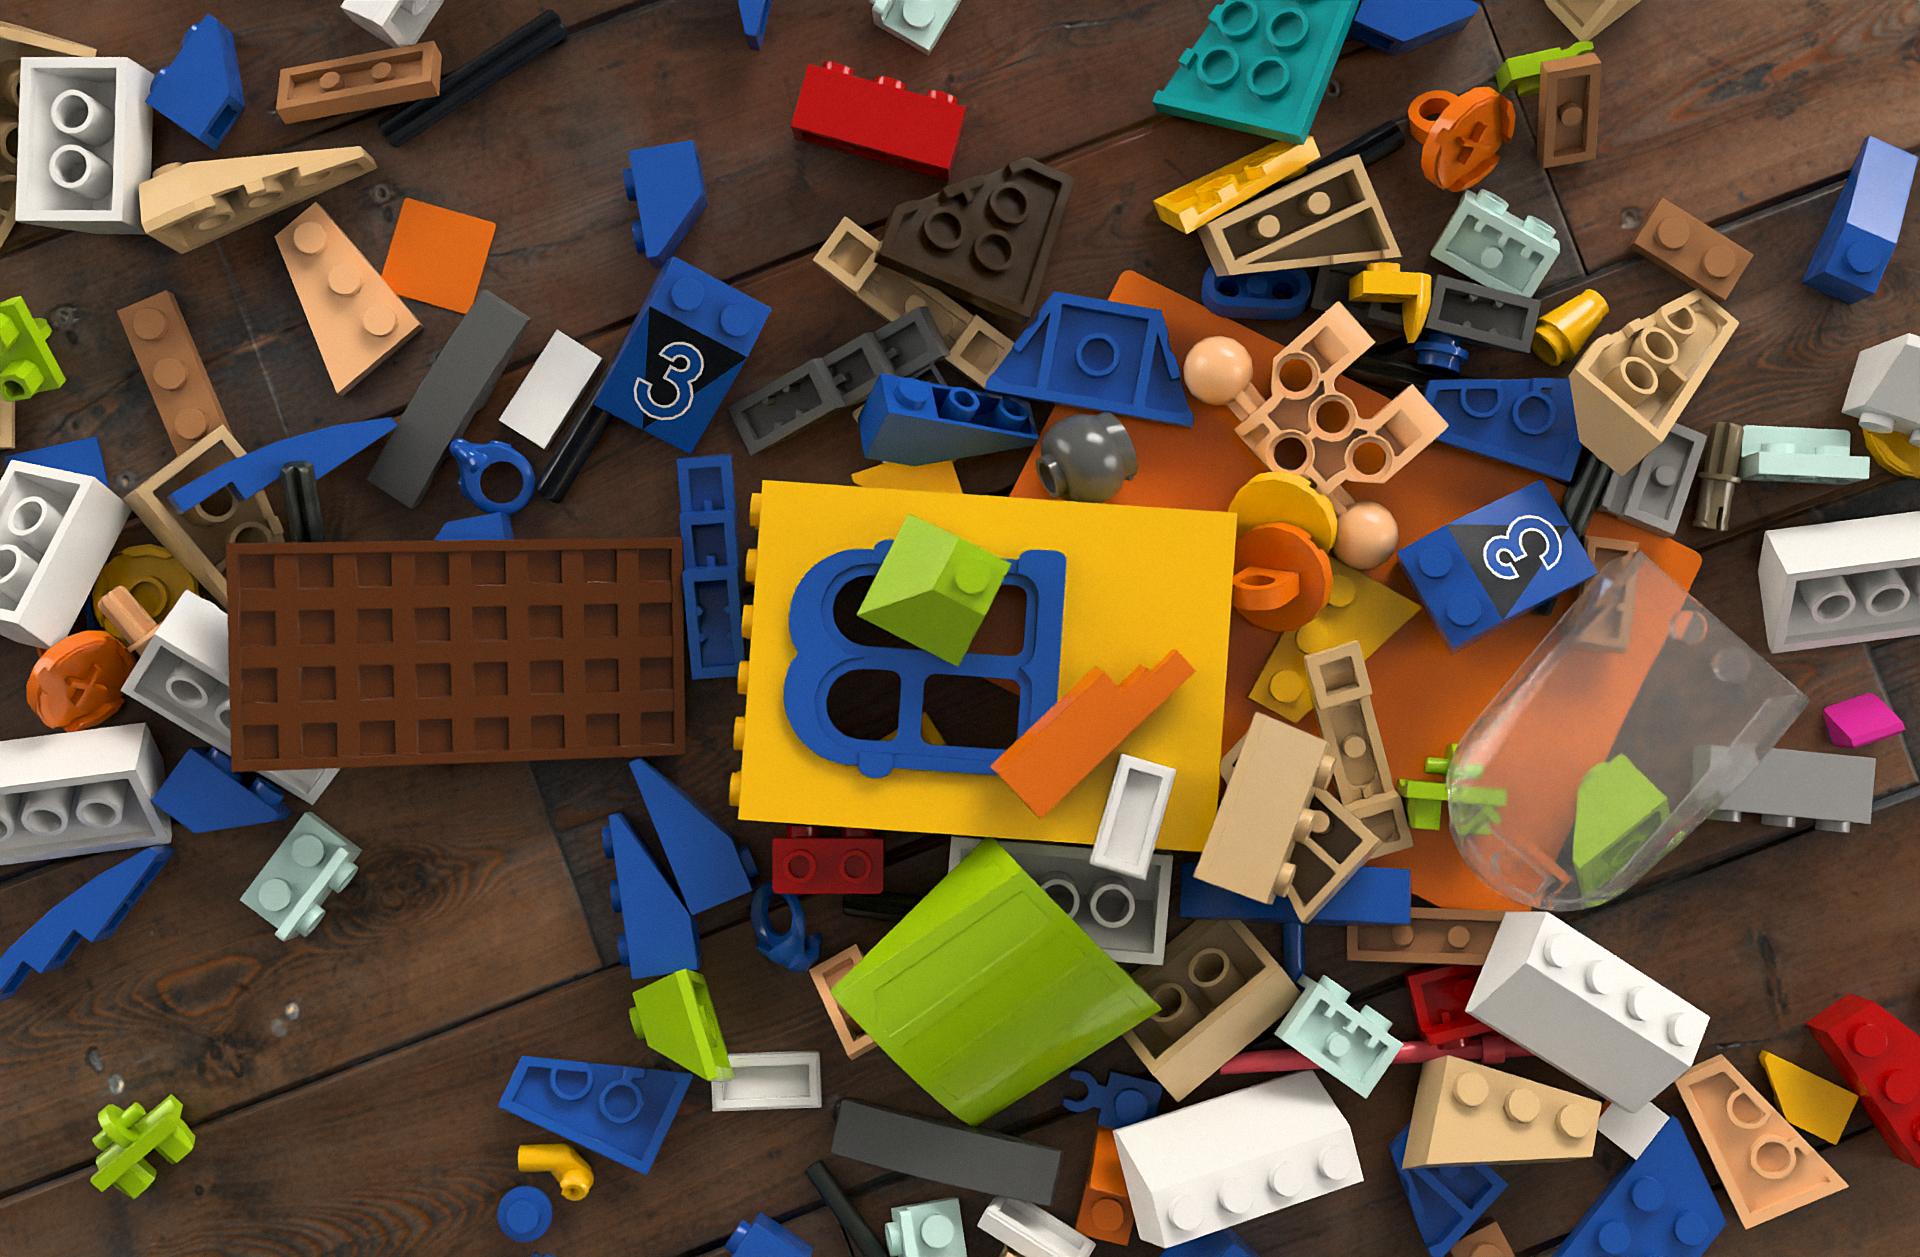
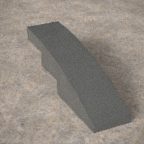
[1306,262,1541,355]
[366,289,532,509]
[728,306,951,456]
[831,1098,1064,1206]

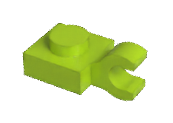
[1495,41,1594,97]

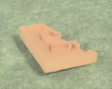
[275,202,424,396]
[1674,1054,1849,1230]

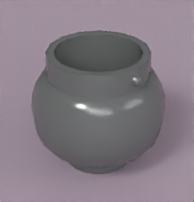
[1036,412,1138,504]

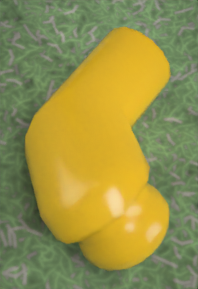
[518,1143,594,1201]

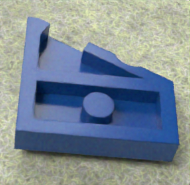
[1387,1121,1508,1257]

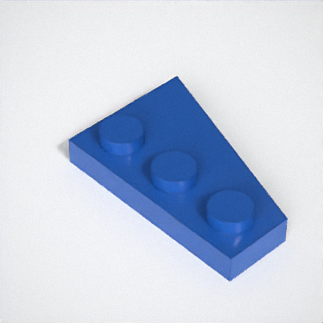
[1422,378,1582,483]
[498,1056,695,1176]

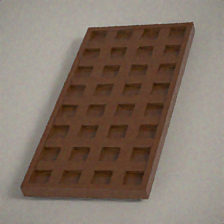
[226,537,686,772]

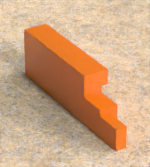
[990,648,1195,819]

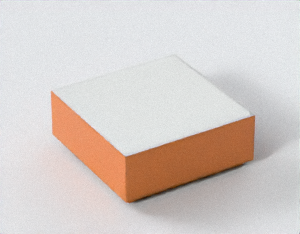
[1597,1100,1670,1160]

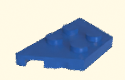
[985,291,1194,429]
[1552,1111,1727,1257]

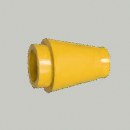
[1531,289,1609,366]

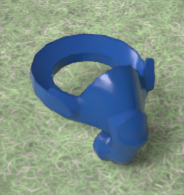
[449,438,535,515]
[751,881,823,973]

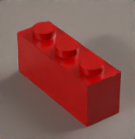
[791,61,966,181]

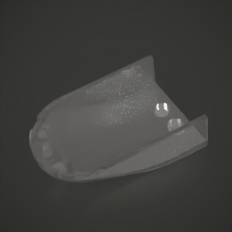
[1445,550,1811,911]

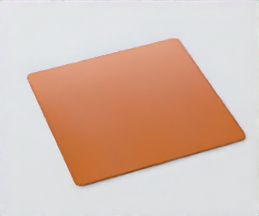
[381,198,496,314]

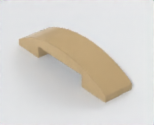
[813,216,1015,390]
[1303,640,1414,861]

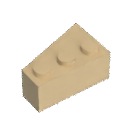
[1197,154,1402,277]
[1220,732,1383,924]
[1402,1055,1602,1169]

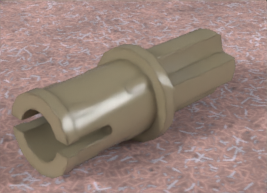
[1692,422,1744,532]

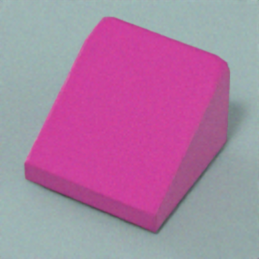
[1823,693,1906,748]

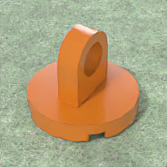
[1408,87,1516,192]
[1231,521,1333,632]
[26,630,137,732]

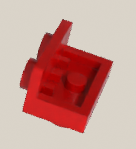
[772,825,885,894]
[1404,965,1503,1050]

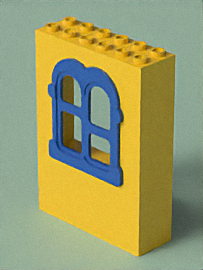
[729,480,1237,852]

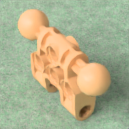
[1183,301,1449,570]

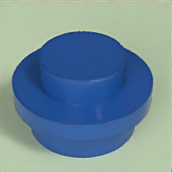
[1414,334,1469,375]
[497,1186,553,1242]

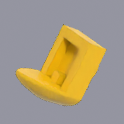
[1349,262,1431,343]

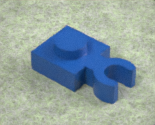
[1062,1067,1163,1129]

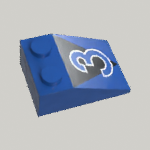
[593,256,772,454]
[1397,479,1598,655]

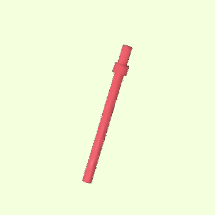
[1219,1031,1536,1075]

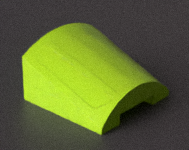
[830,837,1162,1127]

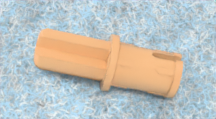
[97,586,162,657]

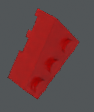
[1805,993,1920,1170]

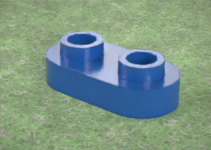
[1201,265,1311,320]

